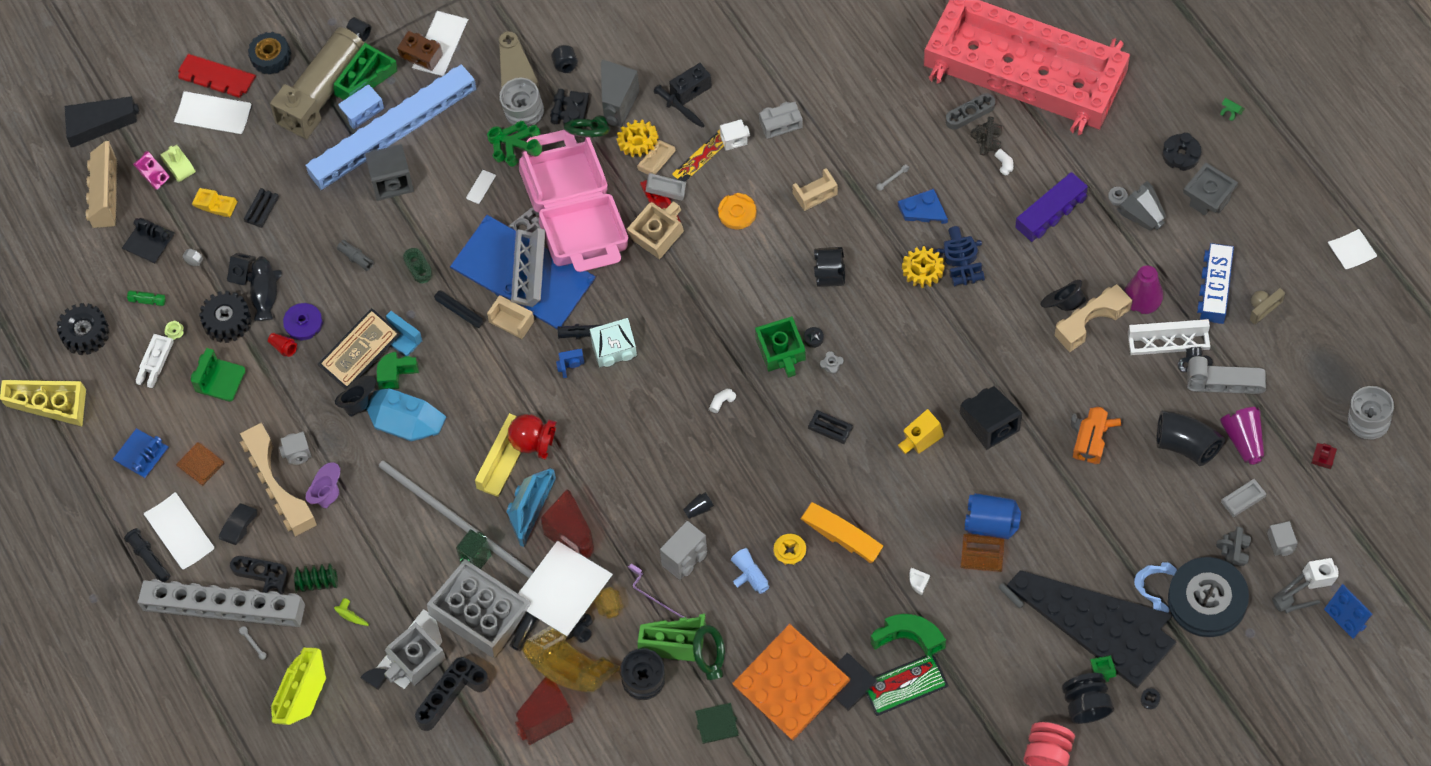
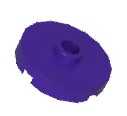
[283,303,323,341]

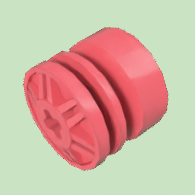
[1024,722,1075,766]

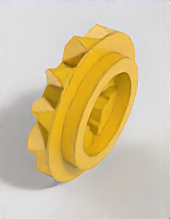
[773,534,806,565]

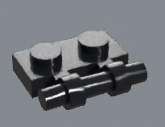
[550,89,589,129]

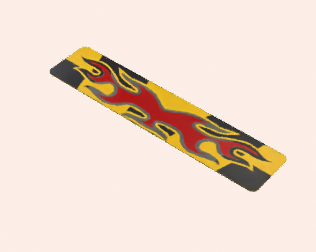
[672,130,724,182]

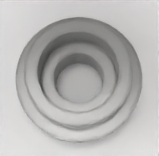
[1108,187,1128,206]

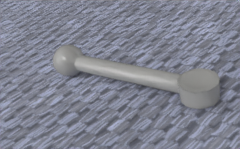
[876,165,909,191]
[239,626,267,660]

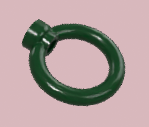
[564,115,610,137]
[693,625,725,680]

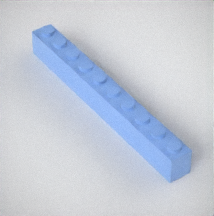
[306,64,476,190]

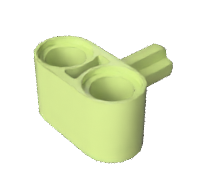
[160,145,195,182]

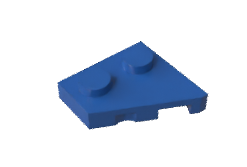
[898,189,948,224]

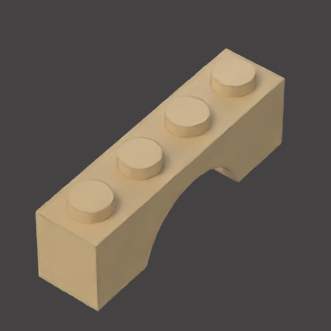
[1055,284,1132,352]

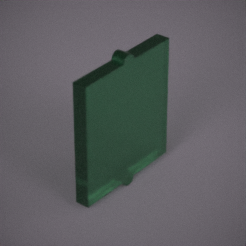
[695,703,739,744]

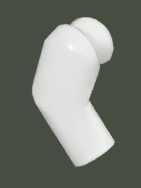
[995,149,1013,175]
[709,389,736,413]

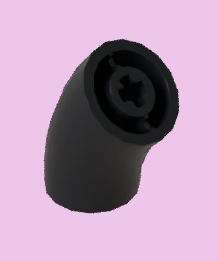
[1156,410,1225,466]

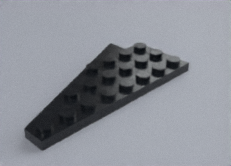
[1007,570,1176,689]

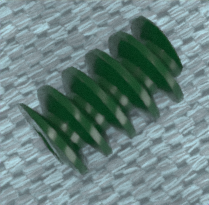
[294,563,338,592]

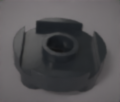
[1162,132,1201,171]

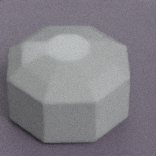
[183,249,203,266]

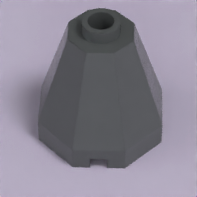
[1116,181,1166,231]

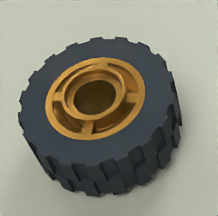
[248,32,292,75]

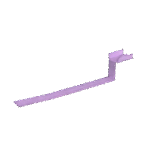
[628,564,688,619]

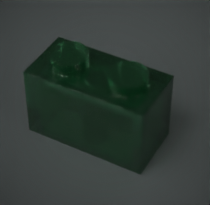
[456,529,491,569]

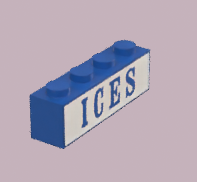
[1197,243,1234,324]

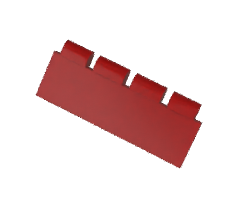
[178,54,256,98]

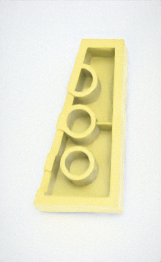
[0,380,86,426]

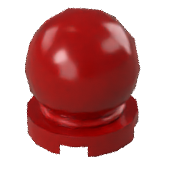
[508,414,557,460]

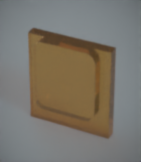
[176,442,225,486]

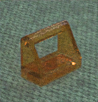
[961,534,1004,572]

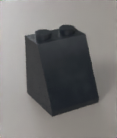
[960,386,1022,450]

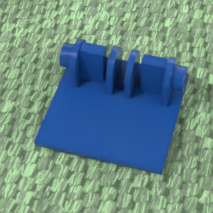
[113,428,169,478]
[1324,584,1372,639]

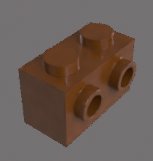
[397,31,443,71]

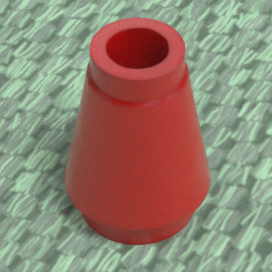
[268,333,297,357]

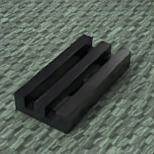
[244,188,279,228]
[808,410,853,444]

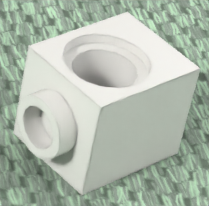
[720,119,750,151]
[1303,558,1338,589]

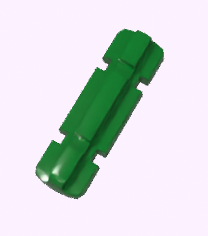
[127,290,166,306]

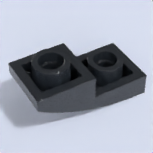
[218,503,258,545]

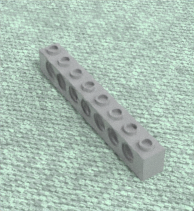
[138,579,305,627]

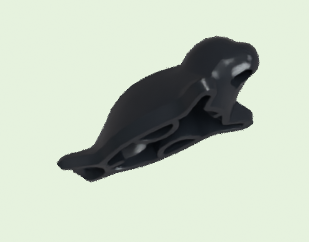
[247,256,282,321]

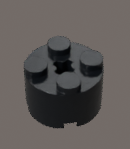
[814,247,845,287]

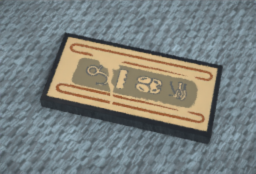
[318,308,401,390]

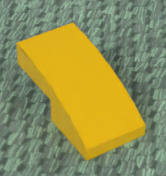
[192,188,237,218]

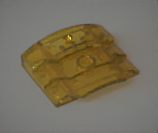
[523,626,620,692]

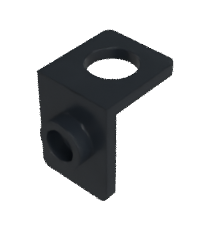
[227,253,256,285]

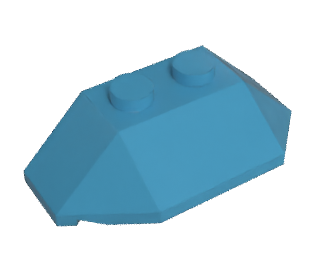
[366,388,446,441]
[507,469,556,547]

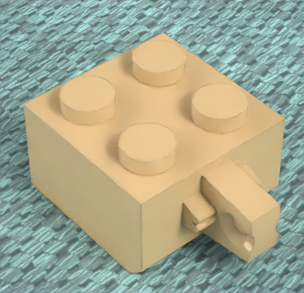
[627,201,684,260]

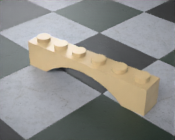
[240,423,317,536]

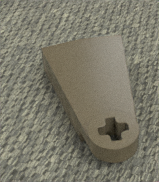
[499,32,539,90]

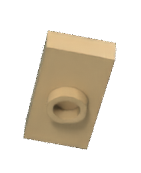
[637,140,676,174]

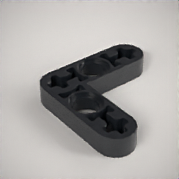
[230,556,289,610]

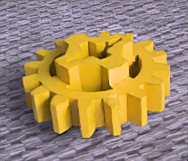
[617,120,659,157]
[902,246,944,288]

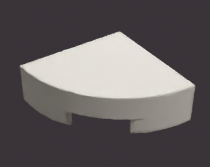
[909,568,930,595]

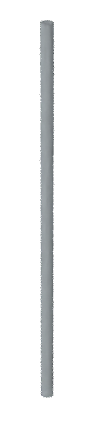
[379,461,534,578]

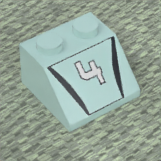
[590,318,637,367]

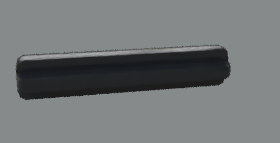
[434,290,484,328]

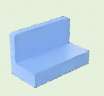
[339,85,384,129]

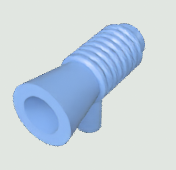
[731,548,769,594]

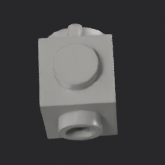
[279,431,312,465]

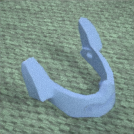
[1134,562,1177,613]

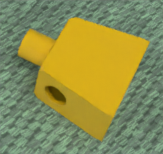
[898,409,944,454]

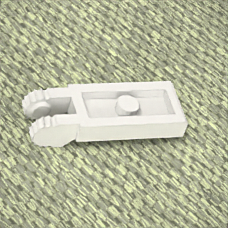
[136,334,174,388]

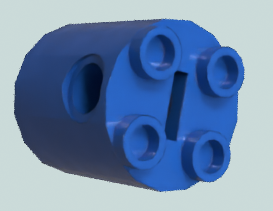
[965,493,1021,540]

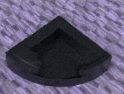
[360,668,387,690]

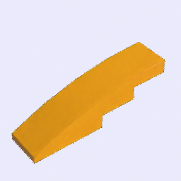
[800,502,883,564]

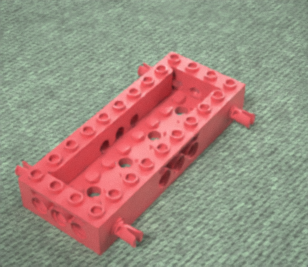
[924,0,1130,135]

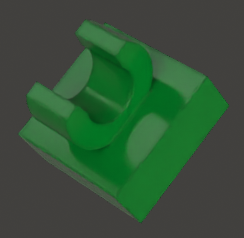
[1220,98,1245,121]
[1090,656,1116,682]

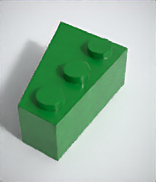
[333,43,397,100]

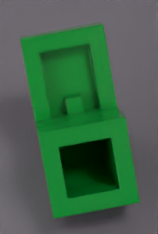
[377,352,419,390]

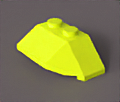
[271,647,326,725]

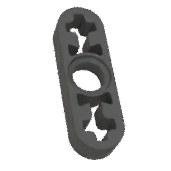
[946,93,995,130]

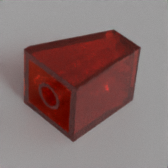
[540,489,594,558]
[515,673,573,745]

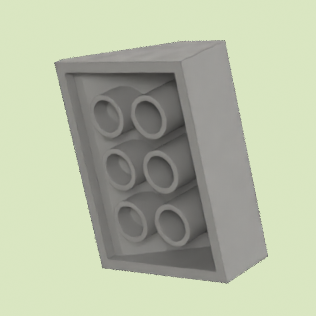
[427,559,531,658]

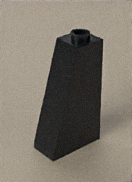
[65,96,140,147]

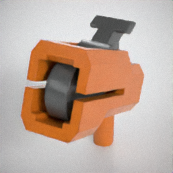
[1070,407,1121,464]

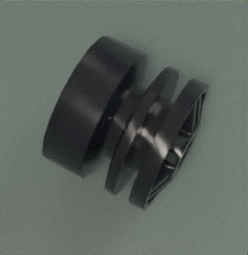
[621,648,665,700]
[1062,673,1114,724]

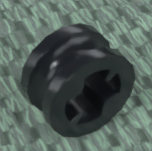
[1140,688,1160,710]

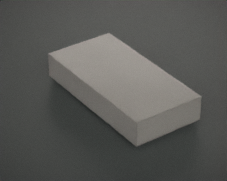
[645,173,686,201]
[1221,479,1267,518]

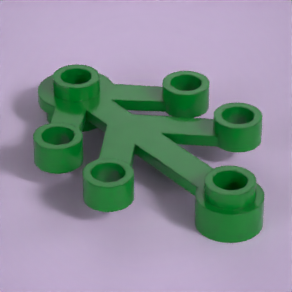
[487,121,542,167]

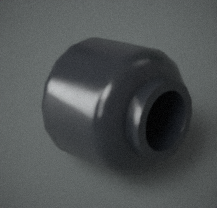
[551,45,578,73]

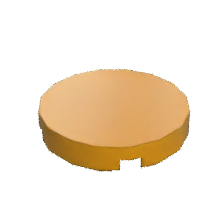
[718,193,756,230]

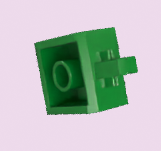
[755,316,806,378]

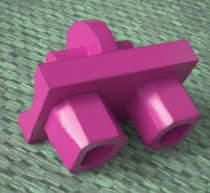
[133,151,170,190]

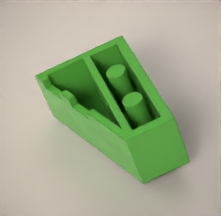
[637,614,706,662]

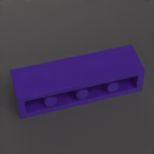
[1015,172,1088,242]

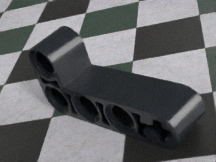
[415,657,489,731]

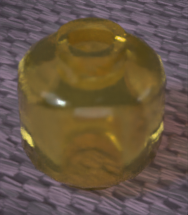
[594,587,624,619]

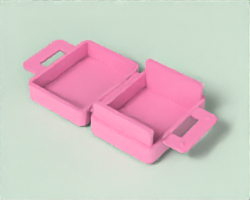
[519,130,628,272]

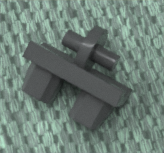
[1216,527,1251,566]

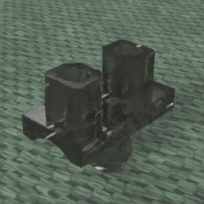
[971,116,1002,156]

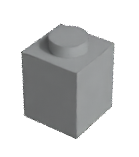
[1267,521,1297,556]

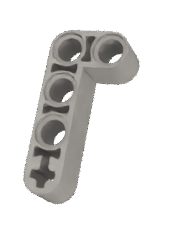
[1187,356,1266,394]

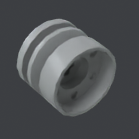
[500,77,544,127]
[1348,386,1394,439]

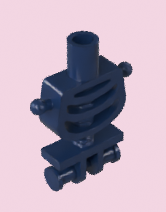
[936,226,985,287]

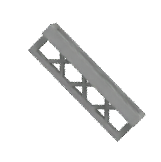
[511,228,545,307]

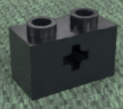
[669,63,712,105]

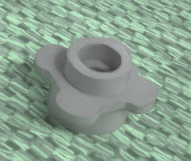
[820,352,843,373]

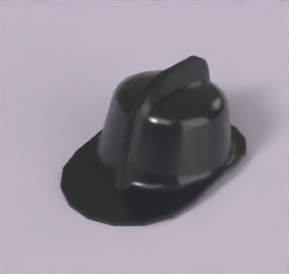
[1040,280,1086,311]
[335,375,376,417]

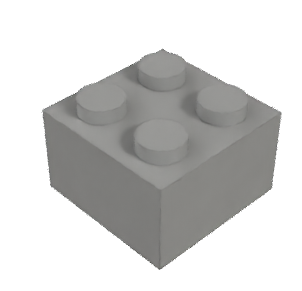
[660,521,707,580]

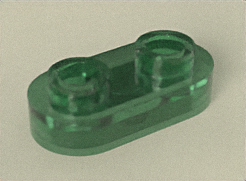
[403,248,432,283]

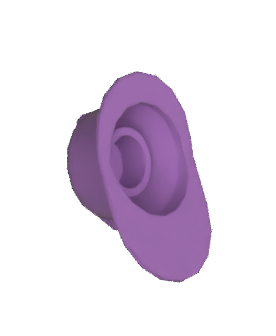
[306,462,340,508]

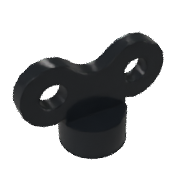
[1178,346,1213,372]
[560,613,592,643]

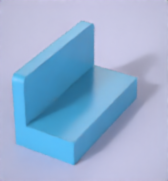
[386,311,422,356]

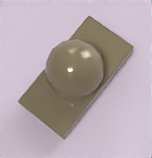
[1250,288,1285,325]

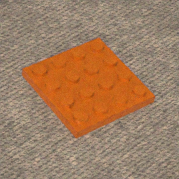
[732,624,850,741]

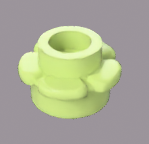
[165,321,184,340]

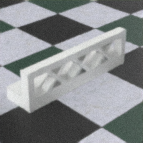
[1128,319,1210,355]

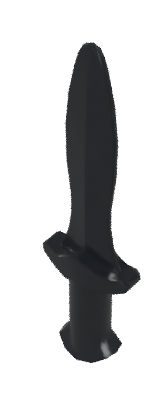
[654,85,705,128]

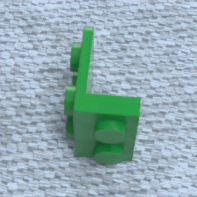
[191,348,246,402]

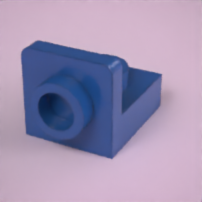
[556,349,584,378]

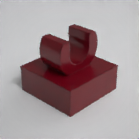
[1311,443,1337,469]

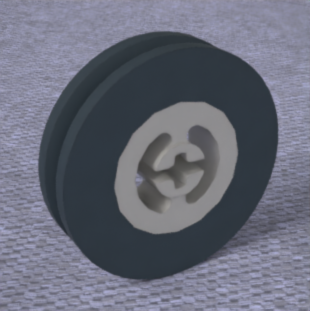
[1168,557,1249,637]

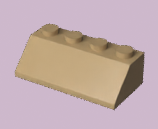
[86,141,117,228]

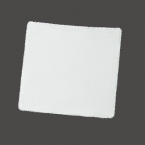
[1328,229,1377,269]

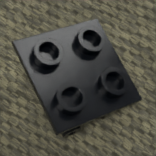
[122,218,175,264]

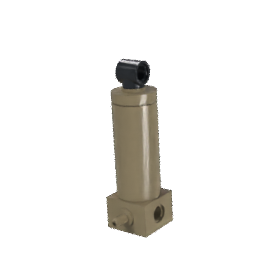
[270,17,372,139]

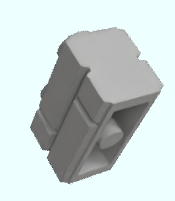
[759,102,803,139]

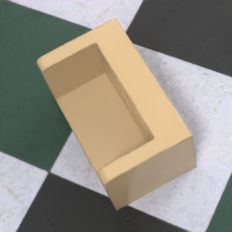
[793,168,838,211]
[487,295,534,339]

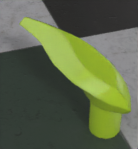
[334,598,369,626]

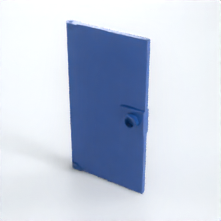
[450,215,596,330]

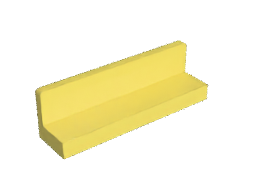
[475,413,521,497]

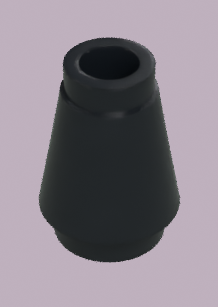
[683,492,714,519]

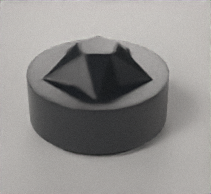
[804,327,824,348]

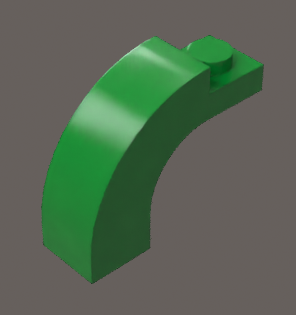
[871,614,946,658]

